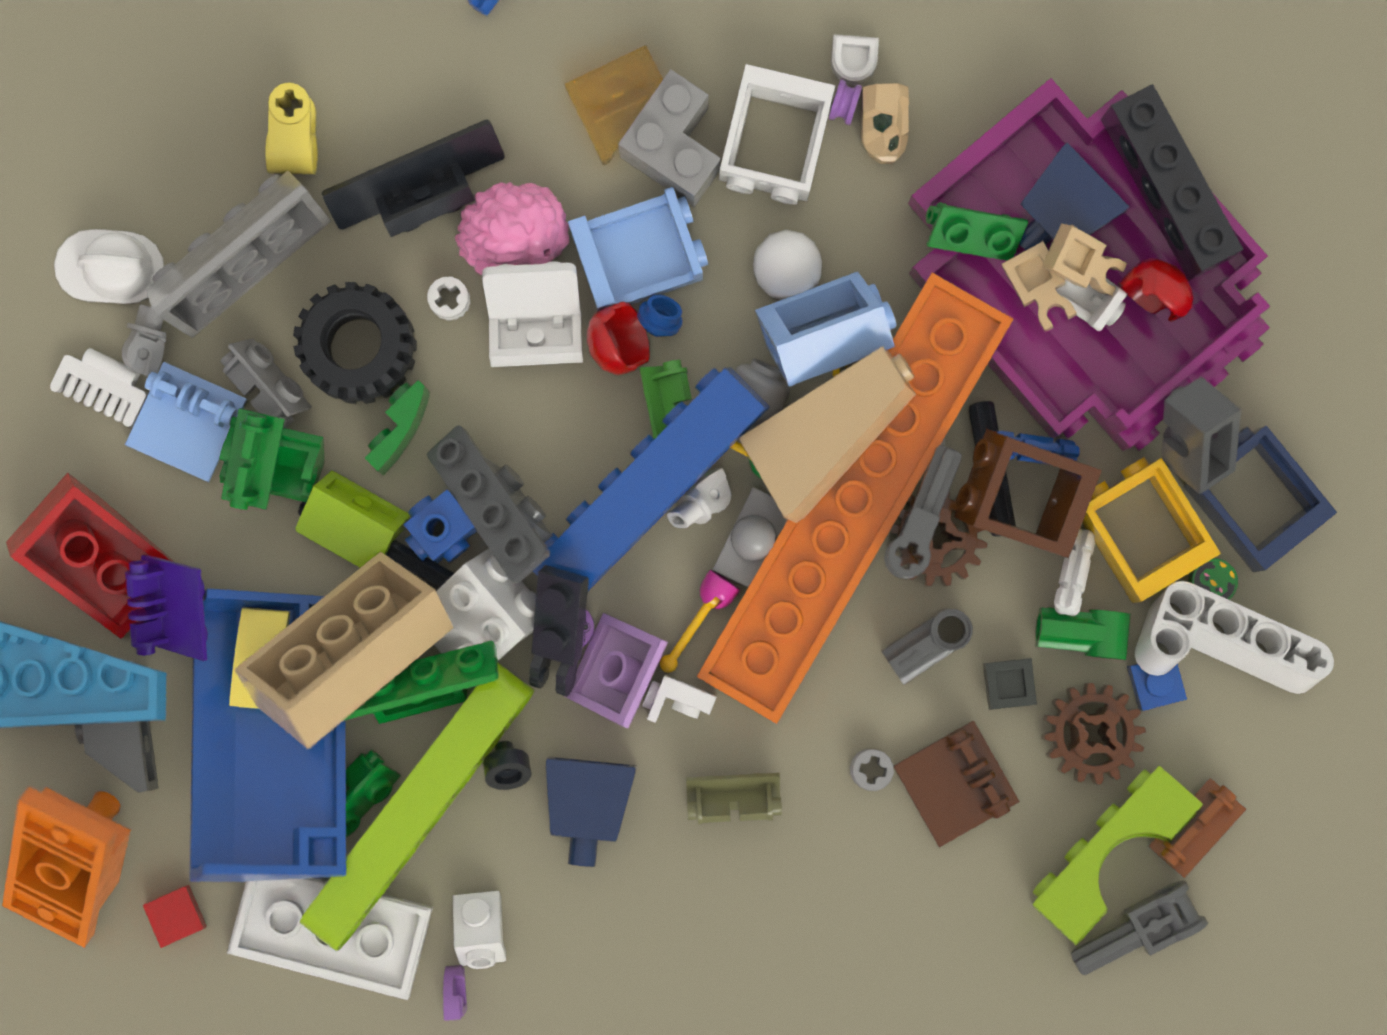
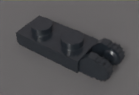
[529,565,589,697]

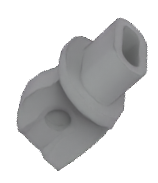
[122,305,166,376]

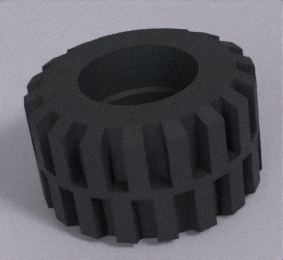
[293,282,417,404]

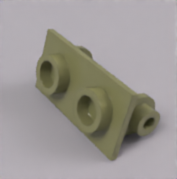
[686,773,782,824]

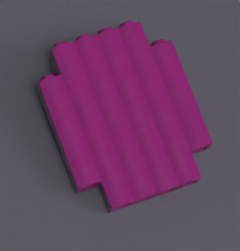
[908,78,1270,451]

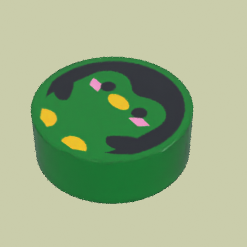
[1188,558,1238,600]

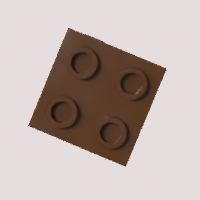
[893,721,1020,848]

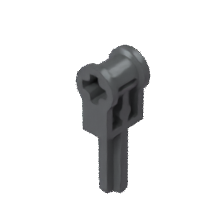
[884,446,962,579]
[1071,880,1208,975]

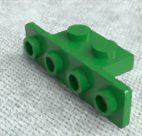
[343,641,499,724]

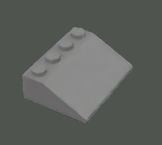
[146,170,331,338]

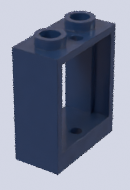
[1184,425,1337,572]

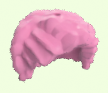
[454,182,569,275]

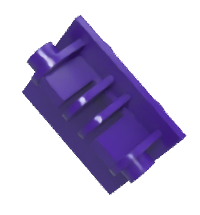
[125,555,208,661]

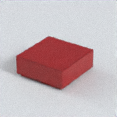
[142,885,207,948]

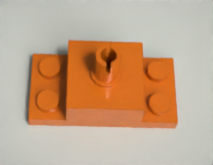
[2,787,131,948]

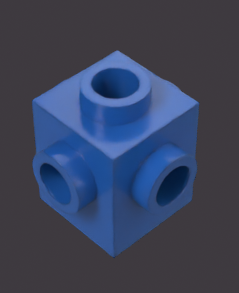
[404,489,477,563]

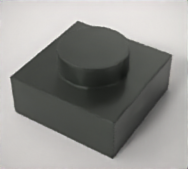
[983,658,1037,710]

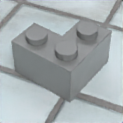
[618,69,721,208]

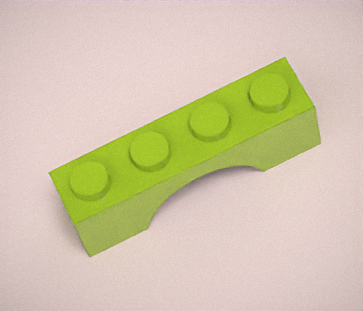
[1032,766,1203,946]

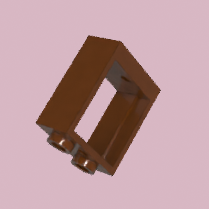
[954,429,1102,558]

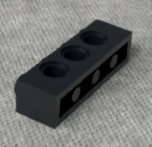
[1101,84,1243,281]

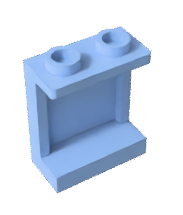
[568,187,708,311]

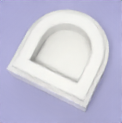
[831,35,879,85]

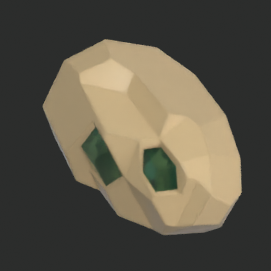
[860,83,909,164]

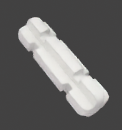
[1054,529,1096,616]

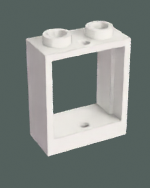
[719,64,835,204]

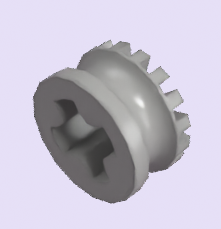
[850,749,894,791]

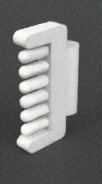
[50,348,149,427]

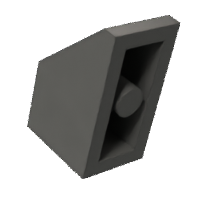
[75,721,159,793]

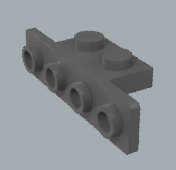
[427,425,552,583]

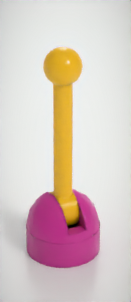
[659,569,740,673]

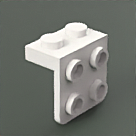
[482,262,583,367]
[434,549,536,661]

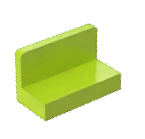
[295,470,411,568]

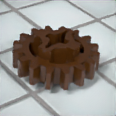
[886,492,988,587]
[1041,683,1146,785]

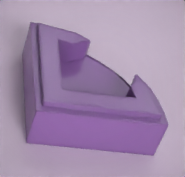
[443,965,467,1021]

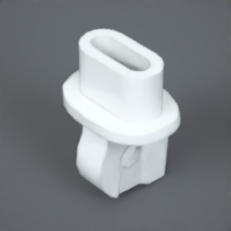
[667,468,732,528]

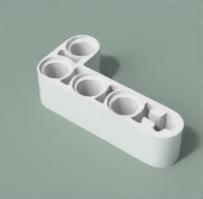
[1135,581,1334,694]

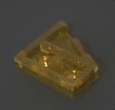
[564,45,663,166]

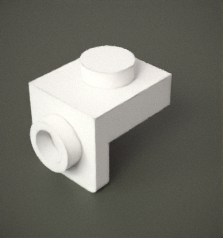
[1056,278,1127,332]
[453,891,506,969]

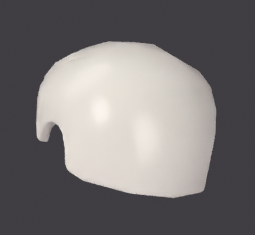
[753,229,822,300]

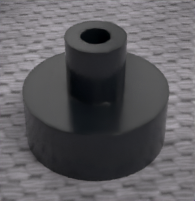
[483,741,531,790]

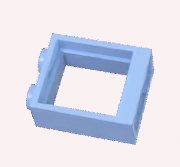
[755,271,896,387]

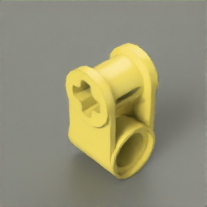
[265,82,318,174]

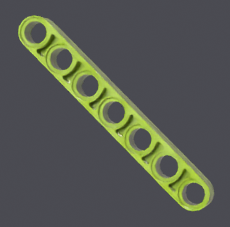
[299,663,535,952]

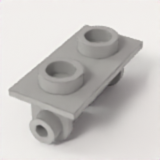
[221,338,312,428]

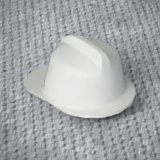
[54,229,164,304]

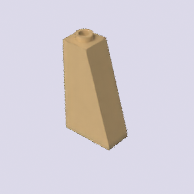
[739,346,916,523]

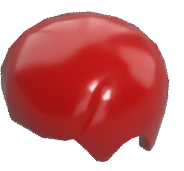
[1118,258,1194,322]
[587,301,650,375]

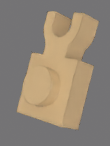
[1042,224,1127,296]
[1002,241,1077,332]

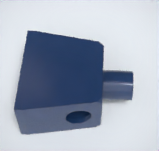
[1019,143,1130,250]
[546,757,637,867]

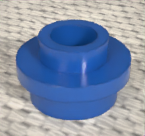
[637,295,683,337]

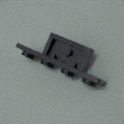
[322,119,505,237]

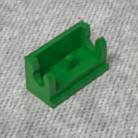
[219,416,325,502]

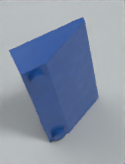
[190,589,346,882]

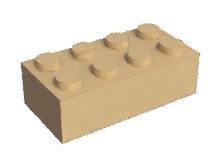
[234,552,454,749]

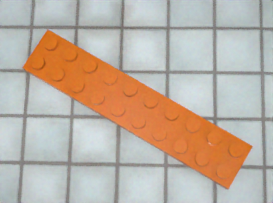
[697,273,1014,724]

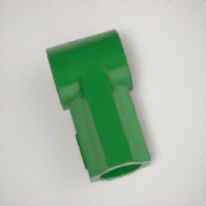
[1035,607,1131,660]

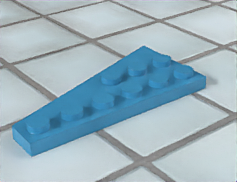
[0,621,166,729]

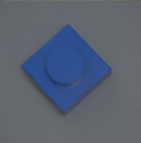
[1127,663,1187,711]

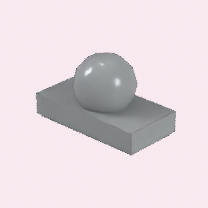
[713,487,788,588]

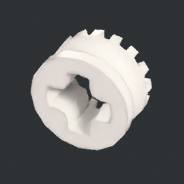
[427,277,470,321]

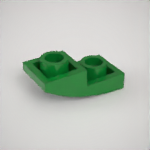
[365,380,430,475]

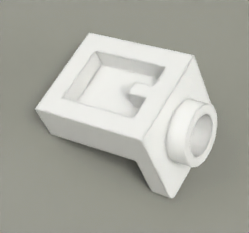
[642,675,717,723]

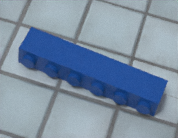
[533,367,770,591]

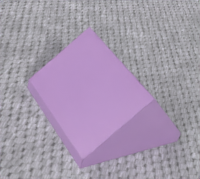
[564,613,668,728]

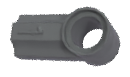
[881,609,973,685]

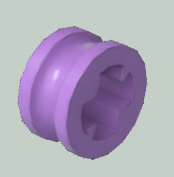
[829,79,862,125]

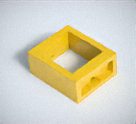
[1082,457,1221,603]

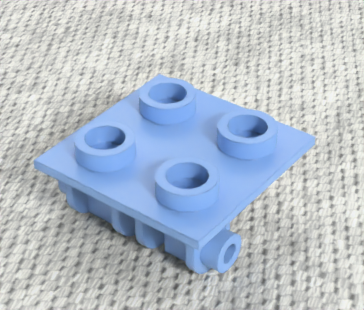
[125,362,247,482]

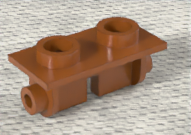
[1148,778,1247,878]

